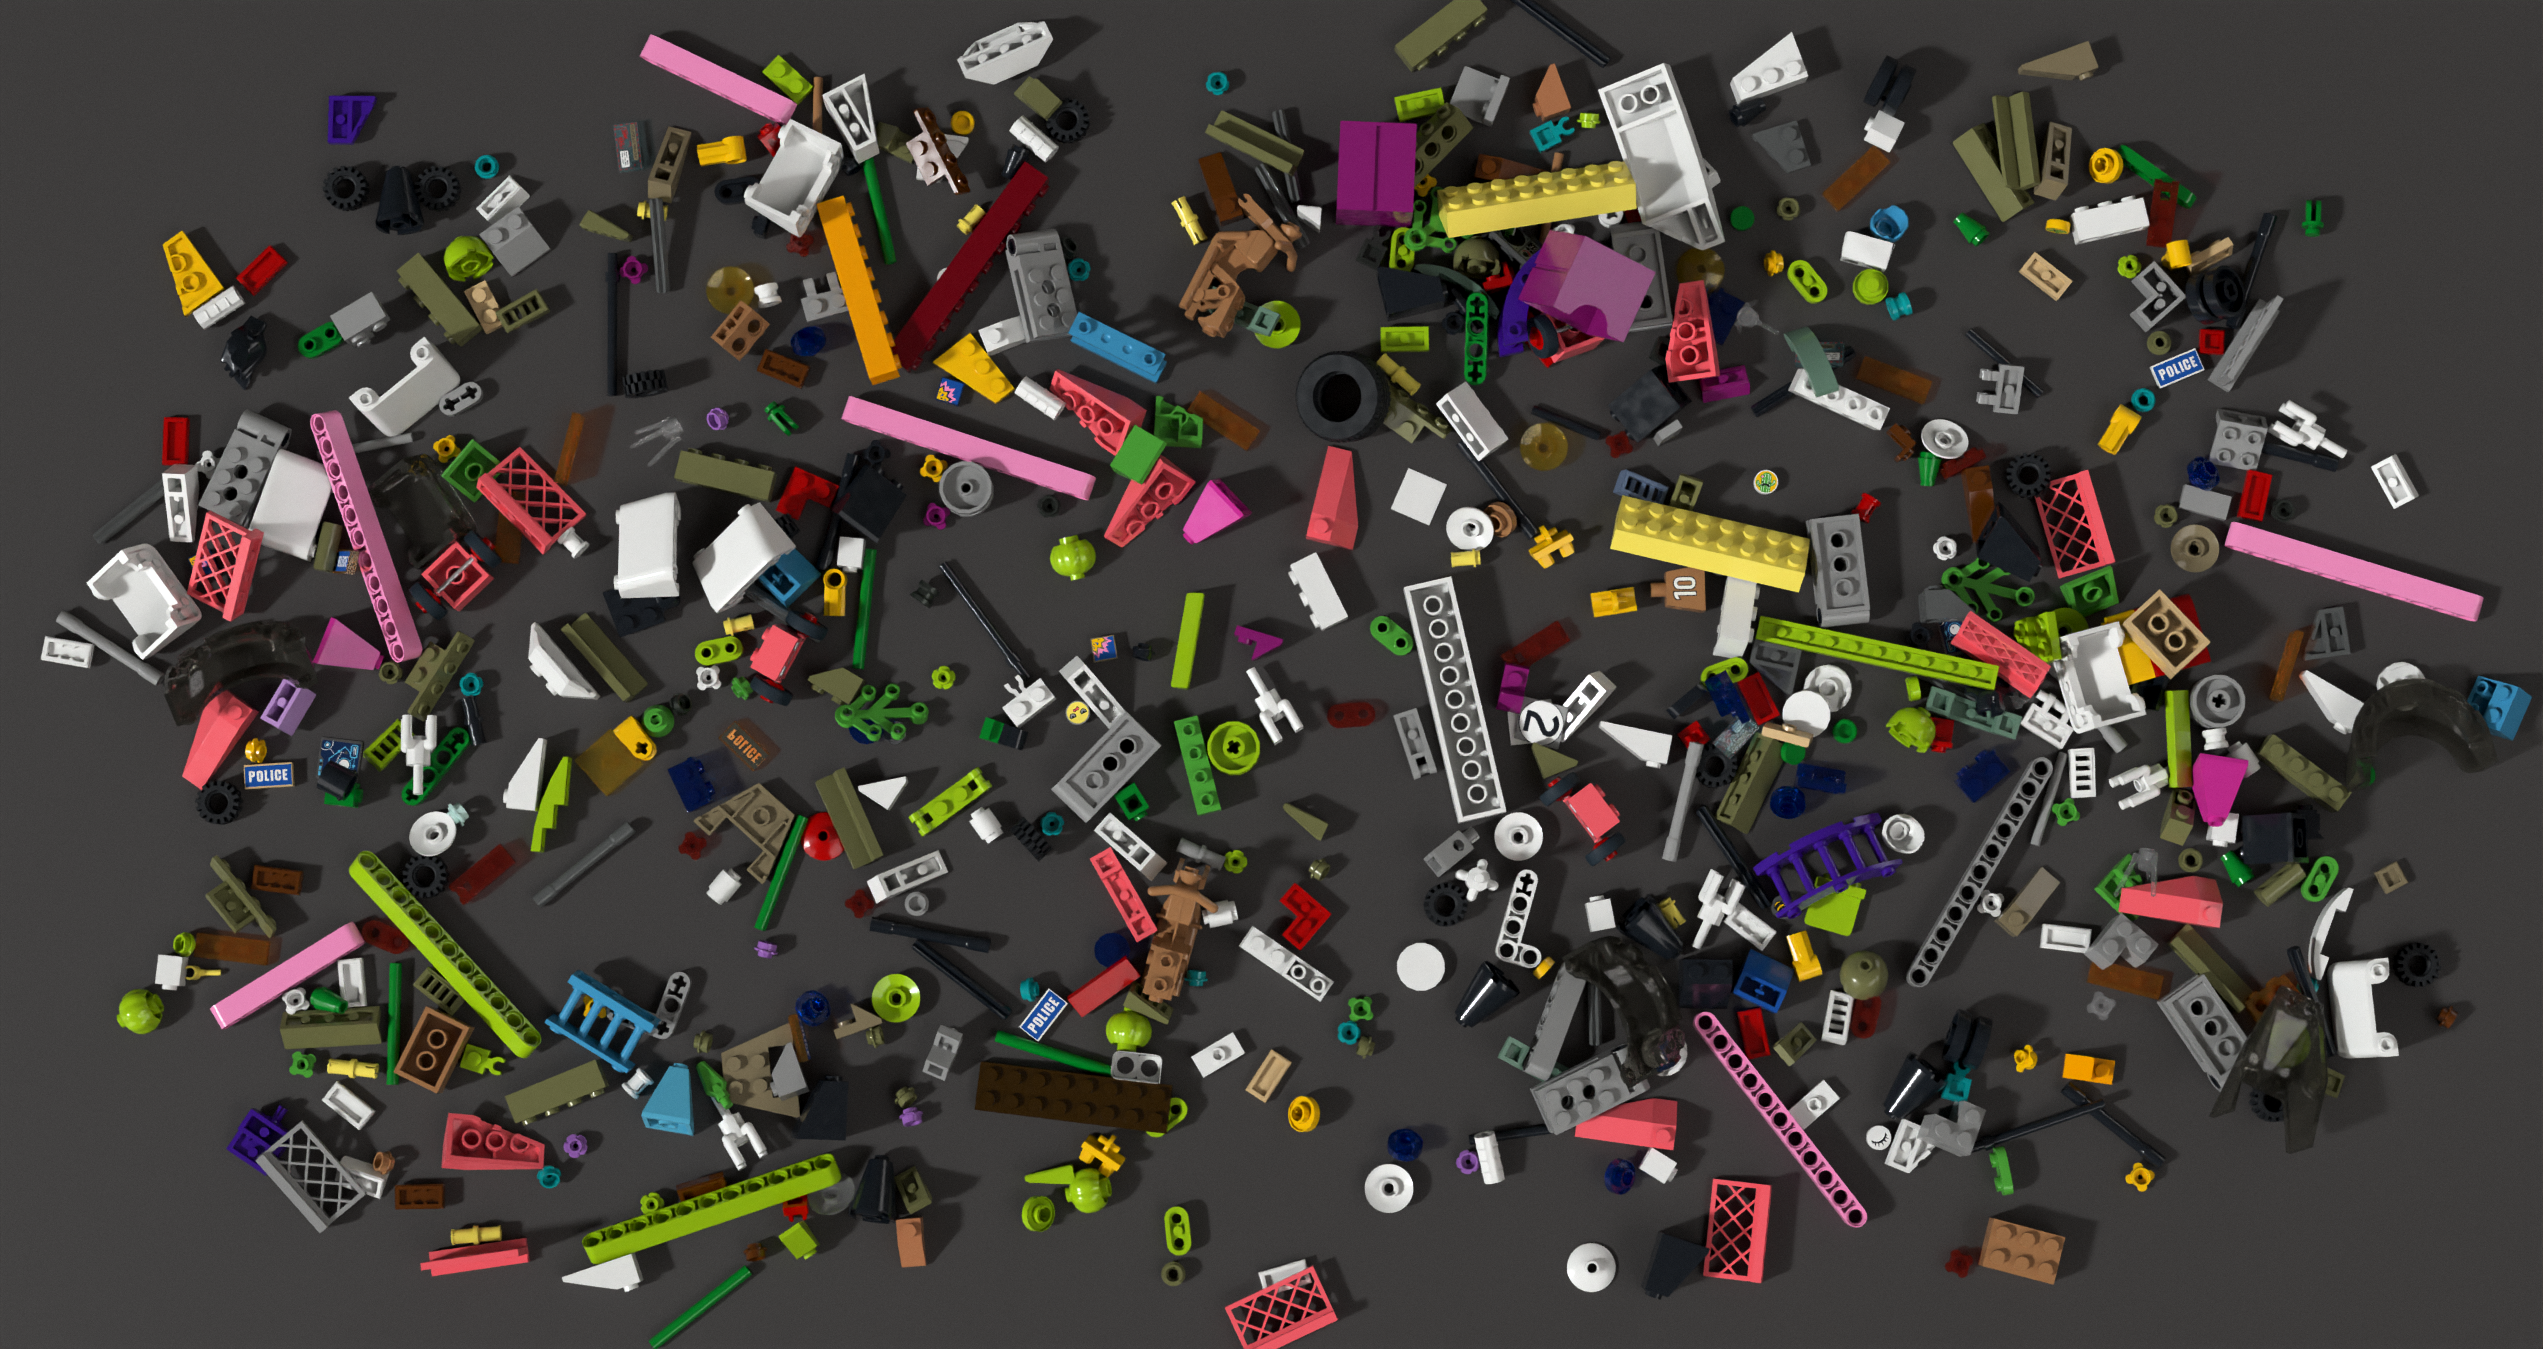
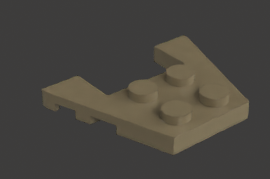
[694,783,795,885]
[721,1023,801,1118]

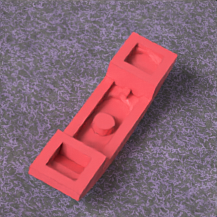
[1090,847,1158,943]

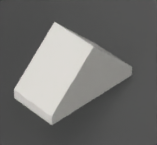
[858,776,908,811]

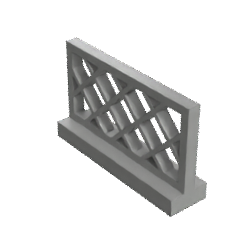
[2207,295,2283,392]
[255,1120,367,1233]

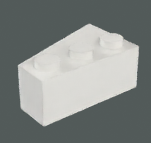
[1730,32,1808,104]
[822,73,880,164]
[1713,576,1761,659]

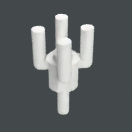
[2267,400,2347,458]
[1246,667,1304,745]
[401,715,437,795]
[2109,763,2169,810]
[1455,859,1498,902]
[1692,869,1746,950]
[711,1097,768,1171]

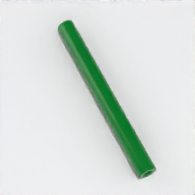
[862,157,897,265]
[852,549,877,669]
[754,814,809,931]
[386,963,402,1085]
[995,1030,1111,1077]
[649,1265,752,1349]

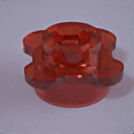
[786,233,814,257]
[1605,431,1633,458]
[678,832,707,860]
[845,889,874,918]
[1945,1249,1973,1278]

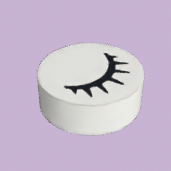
[1866,1125,1891,1150]

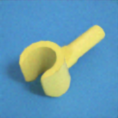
[185,965,221,980]

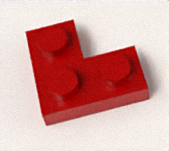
[776,467,839,521]
[1279,883,1331,950]

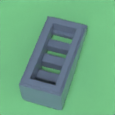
[1613,469,1669,505]

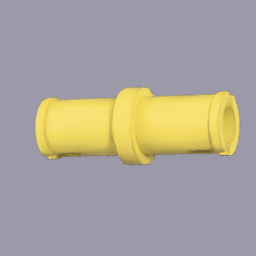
[1171,196,1207,245]
[1376,353,1421,396]
[327,1058,379,1079]
[451,1225,502,1245]

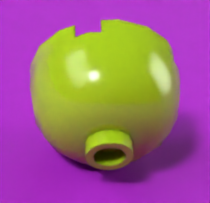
[444,236,494,281]
[1886,707,1936,753]

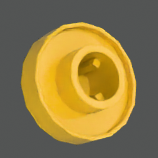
[2089,148,2123,184]
[1288,1096,1320,1132]

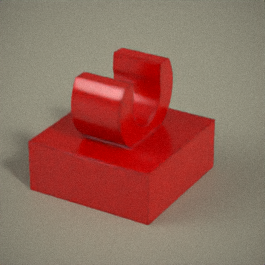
[1677,720,1711,750]
[783,1194,809,1222]

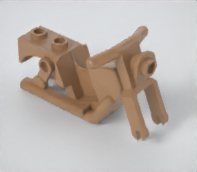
[1179,194,1302,338]
[1140,858,1219,1003]

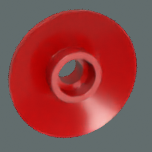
[800,812,844,861]

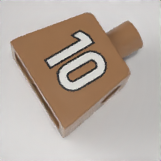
[1650,567,1706,613]

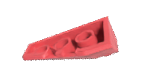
[1665,280,1720,383]
[1050,369,1147,456]
[1306,446,1358,550]
[1104,454,1196,547]
[182,684,259,790]
[2118,876,2223,928]
[1575,1098,1677,1150]
[442,1113,545,1170]

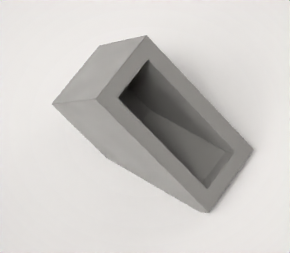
[770,1042,809,1101]

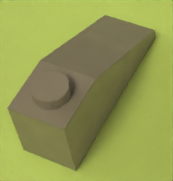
[2018,41,2099,81]
[2034,122,2072,201]
[648,126,692,203]
[1994,867,2060,937]

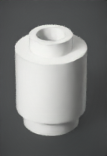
[2226,741,2261,778]
[969,807,1004,843]
[707,868,742,905]
[1202,900,1238,928]

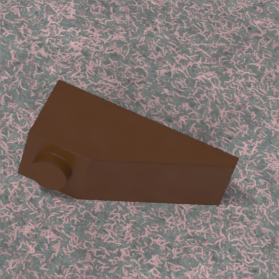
[1198,152,1243,227]
[1474,154,1548,184]
[1961,465,1994,543]

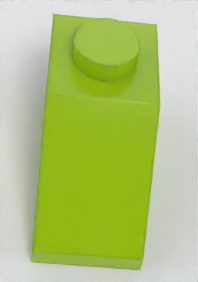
[778,1220,820,1260]

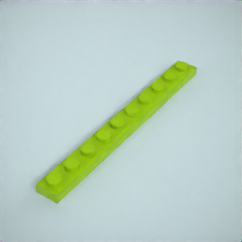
[1756,616,1999,691]

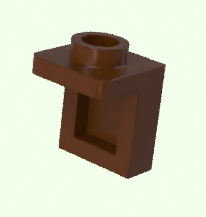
[1886,423,1916,462]

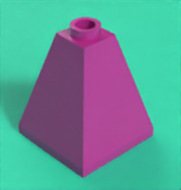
[1183,478,1252,545]
[313,617,384,670]
[2192,753,2249,827]

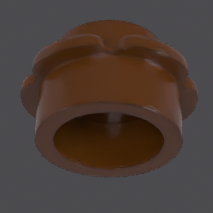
[2436,1006,2458,1029]
[743,1243,767,1262]

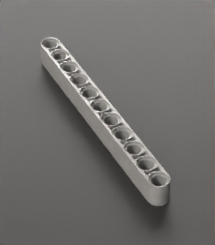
[1906,757,2053,987]

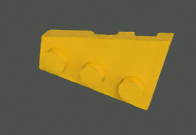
[162,231,225,317]
[933,333,1015,404]

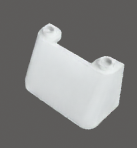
[744,119,844,237]
[349,337,460,437]
[249,449,334,562]
[614,492,681,598]
[692,502,796,614]
[87,543,202,660]
[2053,621,2146,734]
[2327,958,2399,1059]

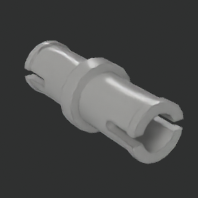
[1176,837,1226,871]

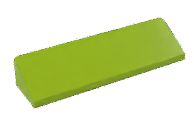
[1171,593,1205,690]
[2165,690,2193,788]

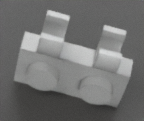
[801,272,849,323]
[1976,363,2024,414]

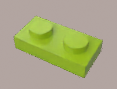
[762,55,813,105]
[1394,88,1445,122]
[1380,327,1429,352]

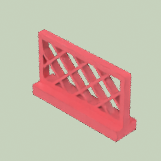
[476,447,586,555]
[2034,470,2115,579]
[187,510,264,622]
[1951,611,2051,699]
[1703,1179,1772,1283]
[420,1238,530,1276]
[1225,1265,1338,1349]

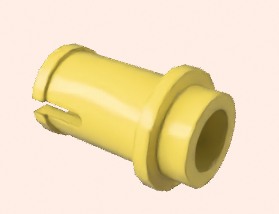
[637,200,668,221]
[957,204,986,235]
[1451,548,1481,567]
[723,614,755,636]
[1658,897,1686,929]

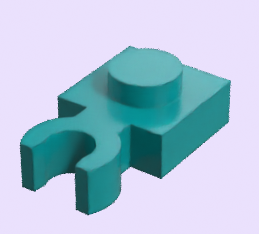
[1529,117,1575,153]
[1941,1060,1972,1102]

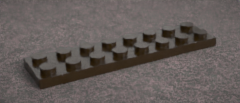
[974,1061,1173,1134]

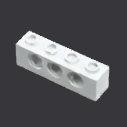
[1788,369,1890,430]

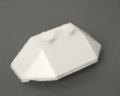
[957,21,1053,84]
[528,622,601,699]

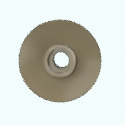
[2171,524,2219,573]

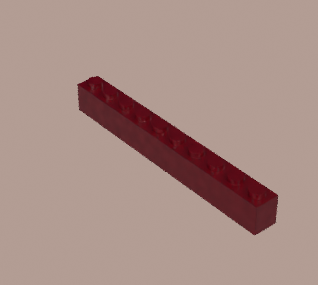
[891,161,1050,374]

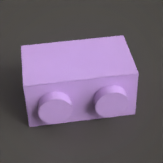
[260,677,316,736]

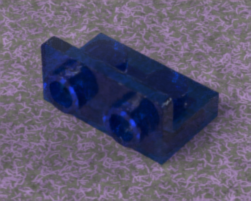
[1708,287,1745,345]
[1705,670,1750,724]
[1954,749,2011,803]
[667,756,716,813]
[1794,763,1847,795]

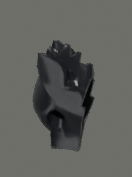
[220,316,267,390]

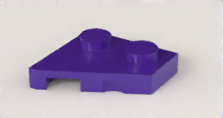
[328,96,377,145]

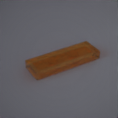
[1821,145,1890,212]
[1856,356,1933,405]
[1187,391,1260,451]
[554,412,585,486]
[495,490,525,564]
[2269,630,2304,703]
[194,933,271,966]
[2086,961,2164,1000]

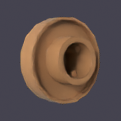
[1484,501,1517,537]

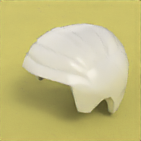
[1882,814,1925,853]

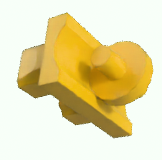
[1528,525,1574,569]
[1590,587,1637,618]
[1079,1134,1126,1177]

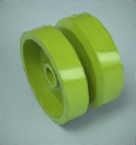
[1207,721,1260,776]

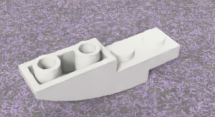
[1239,926,1334,1002]

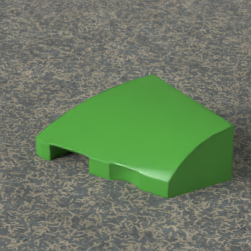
[1154,396,1203,448]
[2094,854,2142,921]

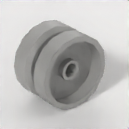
[939,461,994,517]
[2189,675,2245,729]

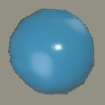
[1870,205,1909,243]

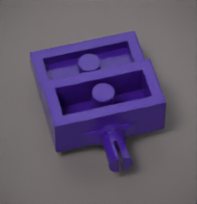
[226,1105,295,1176]

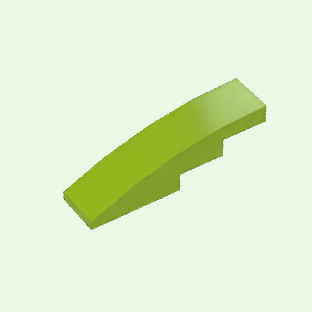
[531,756,572,853]

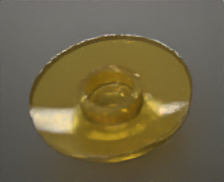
[1677,248,1725,294]
[706,266,754,314]
[1520,423,1568,471]

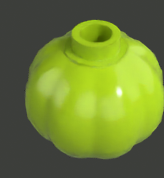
[1050,535,1096,581]
[117,989,164,1034]
[1106,1007,1152,1052]
[1065,1168,1112,1213]

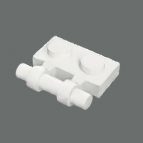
[2020,690,2074,750]

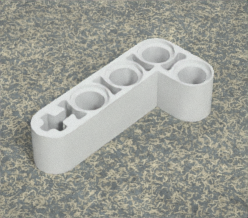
[1495,870,1541,968]

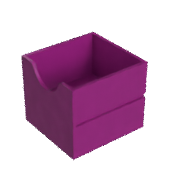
[1336,121,1417,228]
[1518,230,1656,342]

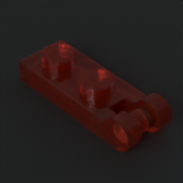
[2146,179,2180,248]
[1501,620,1570,667]
[449,844,517,906]

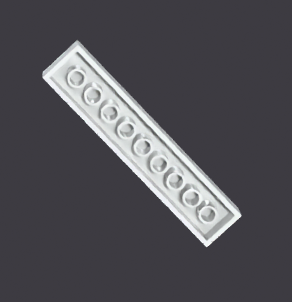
[1403,576,1506,824]

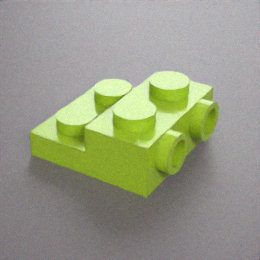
[2014,611,2062,668]

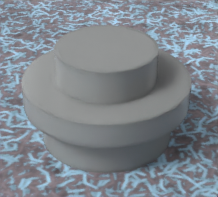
[905,892,929,916]

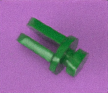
[2302,200,2324,237]
[764,401,799,437]

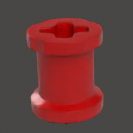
[1850,492,1881,524]

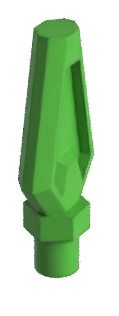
[696,1061,733,1110]

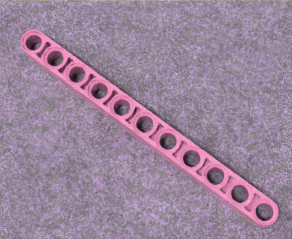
[841,396,1096,501]
[310,410,422,662]
[2224,522,2484,622]
[1693,1012,1867,1228]

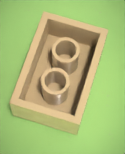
[2120,589,2211,680]

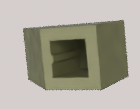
[808,667,866,706]
[2160,788,2196,846]

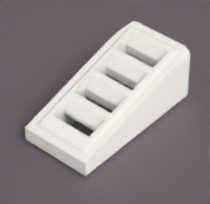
[2067,748,2096,798]
[1821,990,1854,1045]

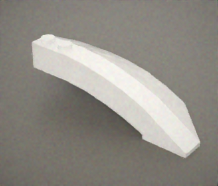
[1598,63,1725,251]

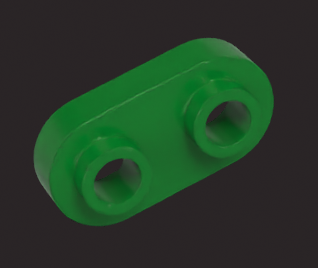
[298,322,344,359]

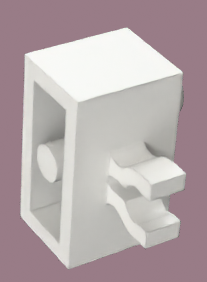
[1002,675,1056,729]

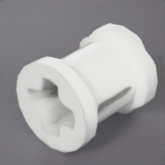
[557,527,589,559]
[621,1067,654,1099]

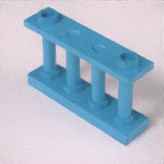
[1068,312,1167,384]
[545,970,661,1073]

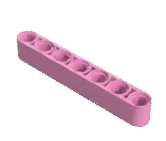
[640,34,797,125]
[210,921,366,1030]

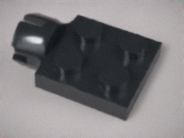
[603,588,680,638]
[1962,652,2015,717]

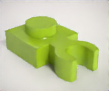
[460,1044,506,1075]

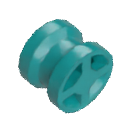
[1885,292,1913,321]

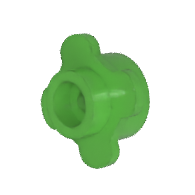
[731,676,753,701]
[2052,798,2080,826]
[1348,996,1373,1022]
[289,1051,316,1078]

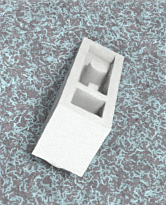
[978,316,1026,357]
[162,464,199,542]
[1059,656,1126,729]
[2299,670,2369,734]
[1561,671,1616,743]
[1599,721,1672,768]
[503,738,547,812]
[1094,813,1167,881]
[867,850,948,904]
[562,1253,643,1292]

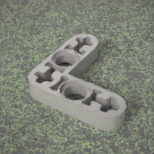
[606,972,692,1039]

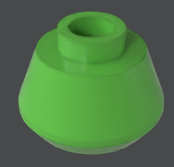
[641,705,674,738]

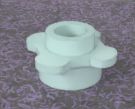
[447,802,469,827]

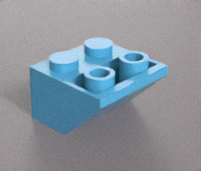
[758,548,821,608]
[2459,675,2532,741]

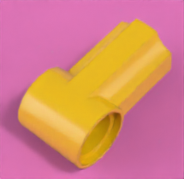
[697,136,747,166]
[2161,240,2192,271]
[2097,404,2142,455]
[823,569,848,616]
[1786,930,1822,982]

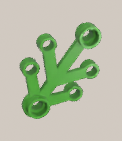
[1404,187,1474,253]
[1941,558,2035,622]
[835,684,929,741]

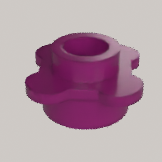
[619,256,648,284]
[923,503,950,530]

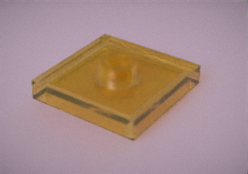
[575,728,644,797]

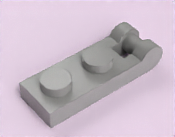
[1393,708,1437,780]

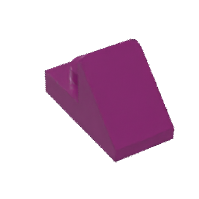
[1234,625,1283,662]
[1496,662,1529,714]

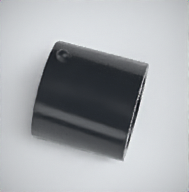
[316,760,358,801]

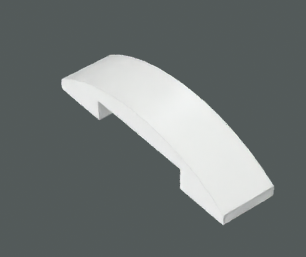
[2308,888,2354,980]

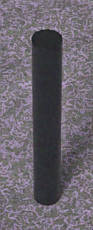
[1531,405,1601,441]

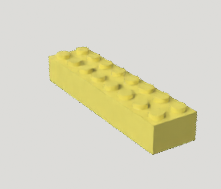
[1437,161,1637,238]
[1610,495,1810,593]

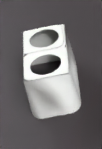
[1840,231,1895,272]
[1111,1051,1162,1084]

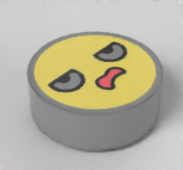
[1066,701,1090,725]

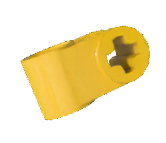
[613,715,657,761]

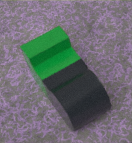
[979,717,1029,751]

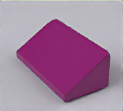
[1698,365,1750,403]

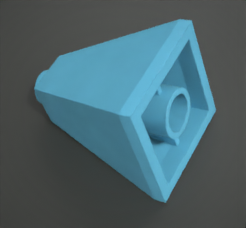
[641,1063,694,1136]

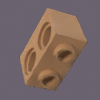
[711,301,770,361]

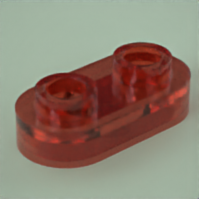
[1940,447,1987,480]
[1327,702,1375,729]
[362,920,410,954]
[1850,996,1881,1039]

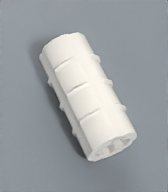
[1009,115,1059,163]
[193,286,245,330]
[1015,376,1066,420]
[1474,1131,1505,1184]

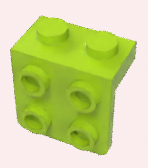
[1804,873,1866,936]

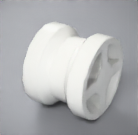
[1598,211,1623,228]
[754,282,782,308]
[2202,728,2229,750]

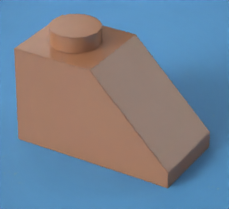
[1532,63,1571,122]
[896,1217,926,1267]

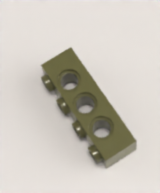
[1414,102,1473,188]

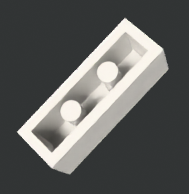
[2069,196,2150,245]
[1436,382,1508,461]
[1288,552,1348,631]

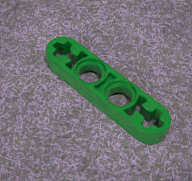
[2117,145,2197,209]
[1464,291,1489,385]
[401,728,471,806]

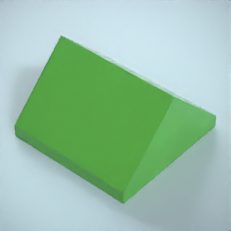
[1110,425,1167,485]
[441,439,501,503]
[2060,566,2119,617]

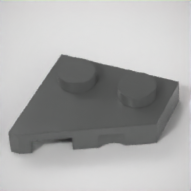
[1752,120,1811,174]
[2302,607,2351,661]
[1749,639,1802,695]

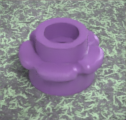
[707,407,729,430]
[754,940,778,959]
[899,1107,923,1127]
[564,1134,588,1158]
[1456,1150,1480,1174]

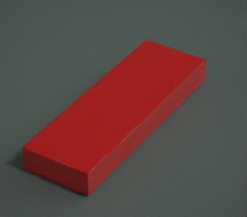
[1067,956,1141,1017]

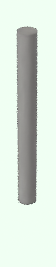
[317,433,413,460]
[2030,752,2068,846]

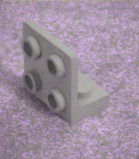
[1450,66,1510,127]
[2208,409,2268,471]

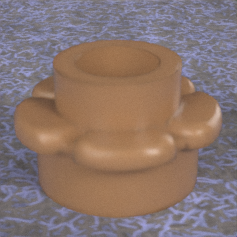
[373,1151,395,1175]

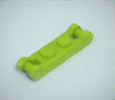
[908,767,992,837]

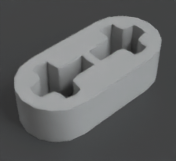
[439,382,483,417]

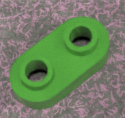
[1370,616,1413,656]
[2301,856,2339,902]
[1989,1146,2014,1196]

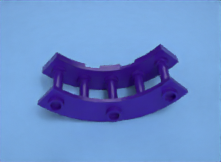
[1497,233,1577,358]
[1753,813,1903,919]

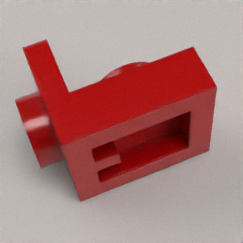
[757,122,781,158]
[1482,261,1515,295]
[1930,717,1954,753]

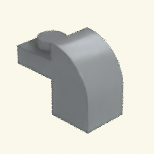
[922,1025,963,1081]

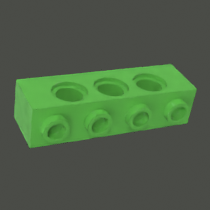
[1174,716,1222,816]

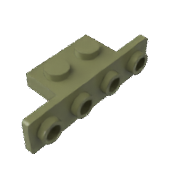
[1383,378,1452,443]
[405,631,475,722]
[205,855,277,938]

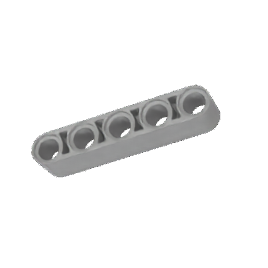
[1523,962,1588,1081]

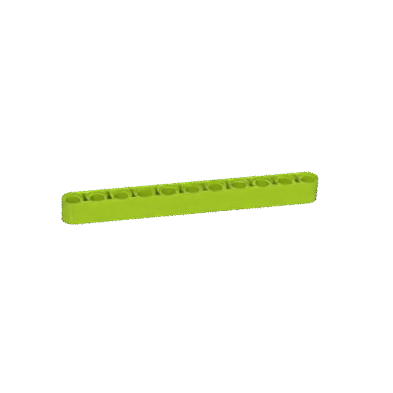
[349,851,541,1058]
[582,1154,842,1264]

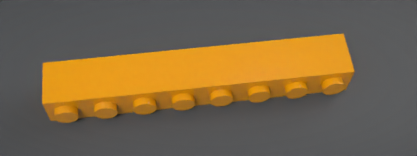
[816,195,902,385]

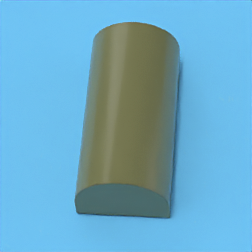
[313,522,343,573]
[2254,863,2306,907]

